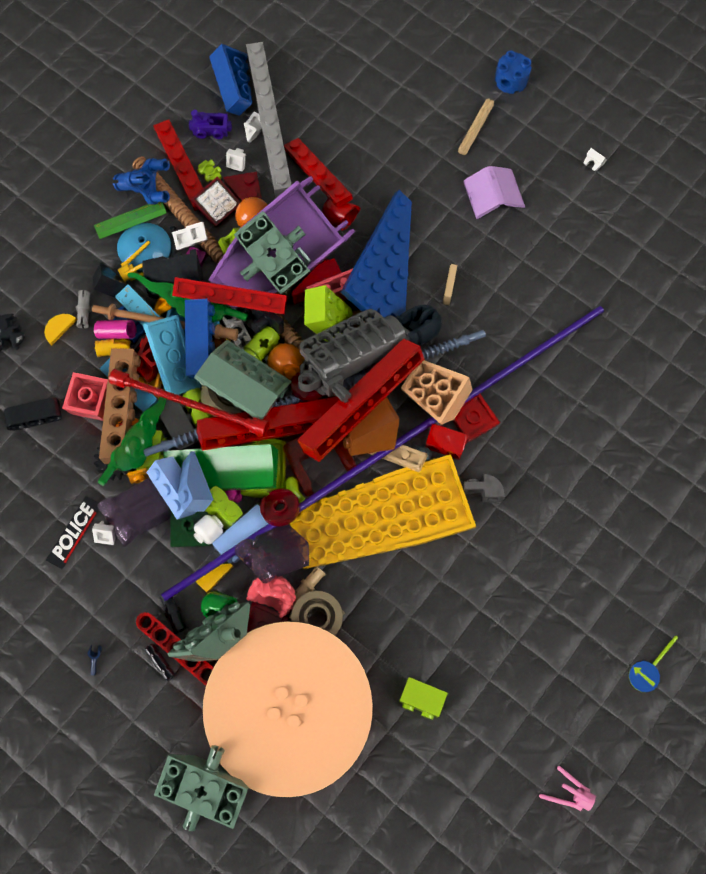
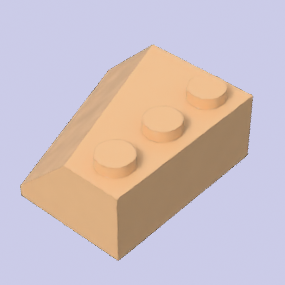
[401,360,473,425]

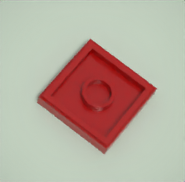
[452,394,500,443]

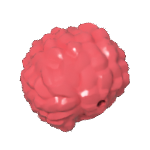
[246,573,296,618]

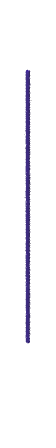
[161,306,604,601]

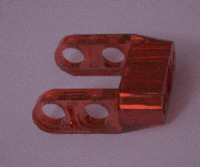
[283,436,357,497]

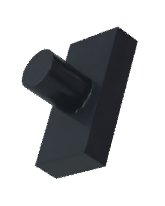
[251,309,284,336]

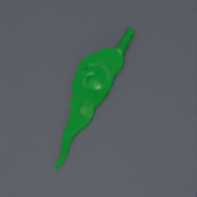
[128,273,248,322]
[98,389,167,486]

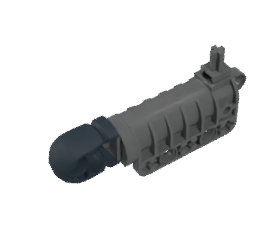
[298,305,442,403]

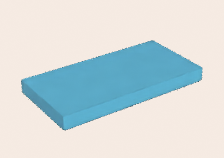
[143,315,202,395]

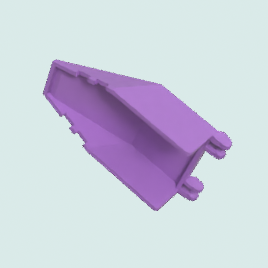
[209,176,355,309]

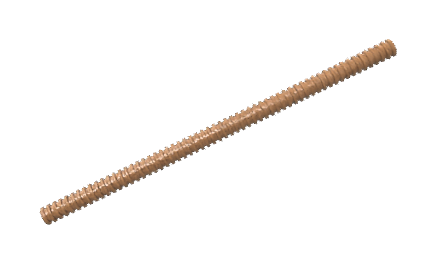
[132,156,346,397]

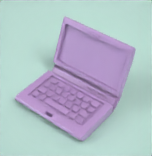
[464,166,525,219]

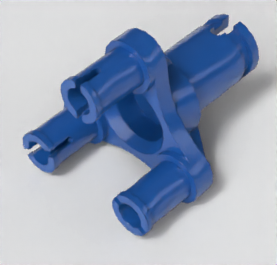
[113,158,170,205]

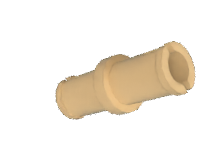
[295,566,326,601]

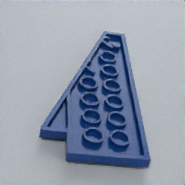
[340,190,412,319]

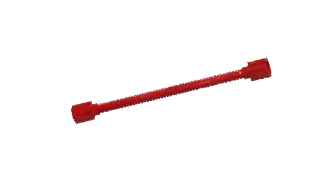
[109,369,269,437]

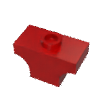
[137,348,159,384]

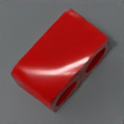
[425,424,469,460]

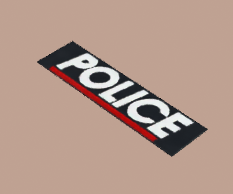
[46,496,102,569]

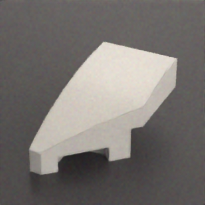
[244,112,262,143]

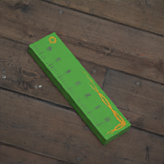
[94,202,166,239]

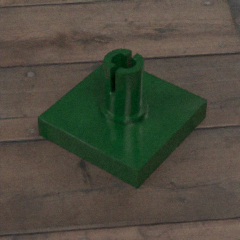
[170,511,211,548]

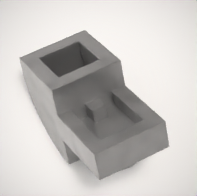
[463,474,505,502]

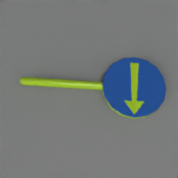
[629,636,678,692]

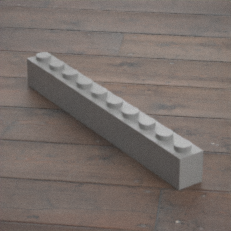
[246,42,292,199]

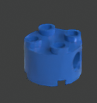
[495,50,531,94]

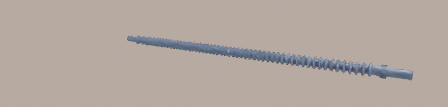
[143,330,486,457]

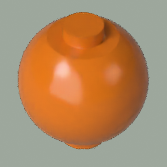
[235,197,268,227]
[267,343,305,381]

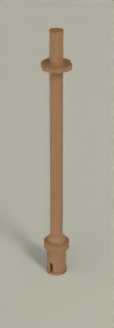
[92,303,238,341]

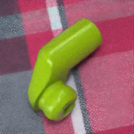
[285,476,305,503]

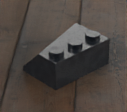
[142,249,203,299]

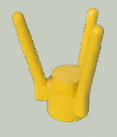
[118,241,150,282]

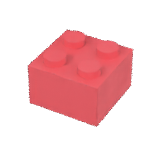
[62,372,108,421]

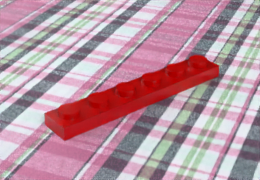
[153,119,203,211]
[284,138,353,208]
[172,277,287,314]

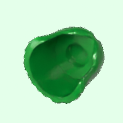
[201,591,238,618]

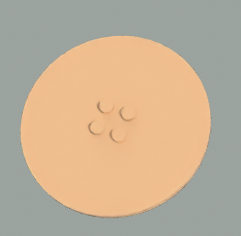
[203,622,373,797]

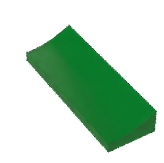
[163,444,278,491]

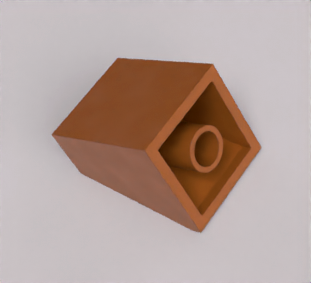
[343,397,400,456]

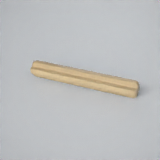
[458,98,494,155]

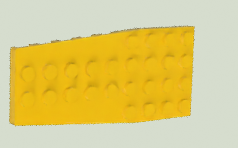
[290,454,476,569]

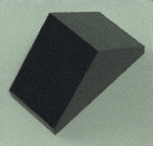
[93,262,128,298]

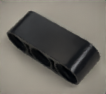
[4,398,62,431]

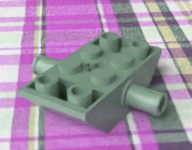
[234,211,310,294]
[167,602,250,662]
[154,745,249,831]

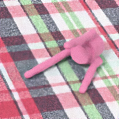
[539,766,596,811]

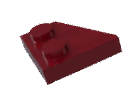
[223,171,262,202]

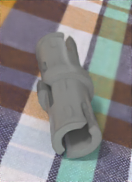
[76,290,91,328]

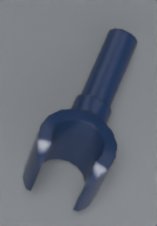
[88,645,102,675]

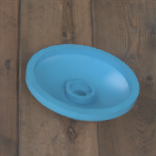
[117,223,171,272]

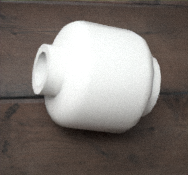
[193,515,224,544]

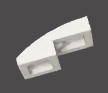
[172,222,208,250]

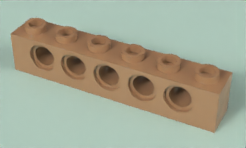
[99,349,141,464]

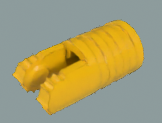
[95,339,131,357]

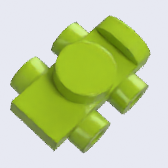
[197,159,222,182]

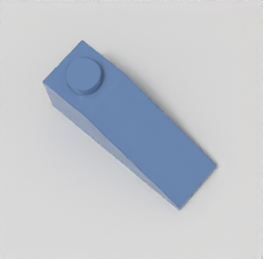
[177,451,214,512]

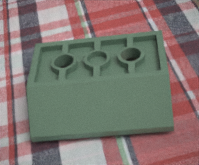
[194,340,291,420]

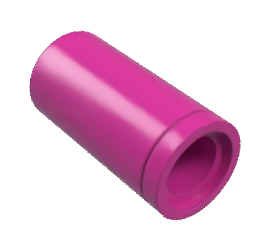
[94,320,136,339]

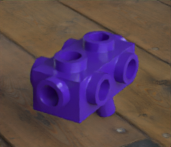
[189,110,232,139]

